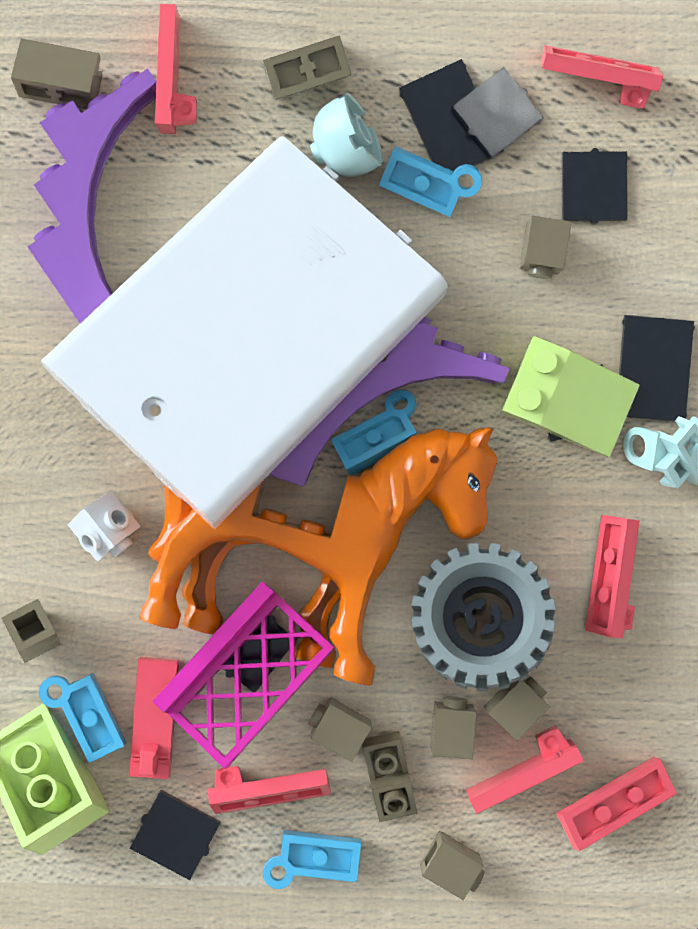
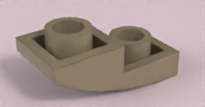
[362,731,418,822]

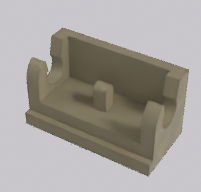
[263,35,352,100]
[11,38,102,110]

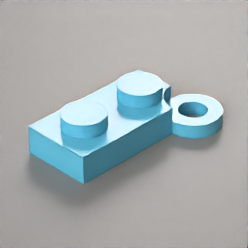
[378,146,483,217]
[331,390,417,476]
[39,673,127,763]
[263,830,361,889]

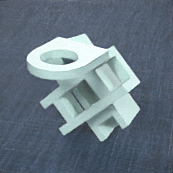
[623,416,698,489]

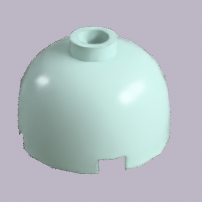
[310,93,383,177]

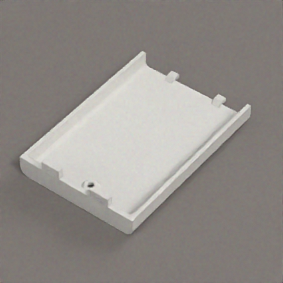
[41,137,448,529]

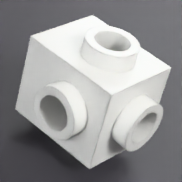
[68,490,141,562]

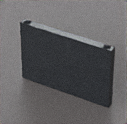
[399,59,504,172]
[619,315,695,421]

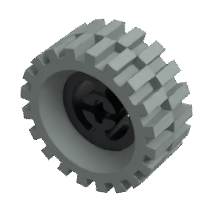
[411,543,555,692]

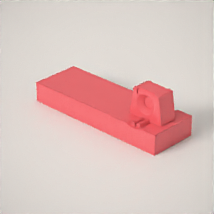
[155,4,198,134]
[541,45,663,109]
[585,515,640,638]
[129,657,179,779]
[466,726,584,814]
[556,757,677,851]
[208,766,331,814]

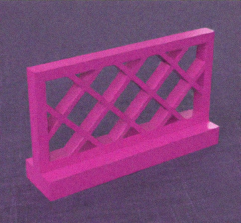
[152,581,335,769]

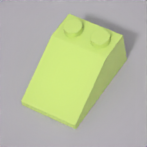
[500,336,640,458]
[0,704,110,855]

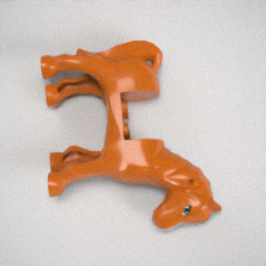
[139,427,497,686]

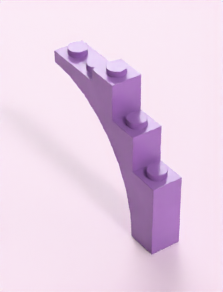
[28,68,157,324]
[269,317,509,486]

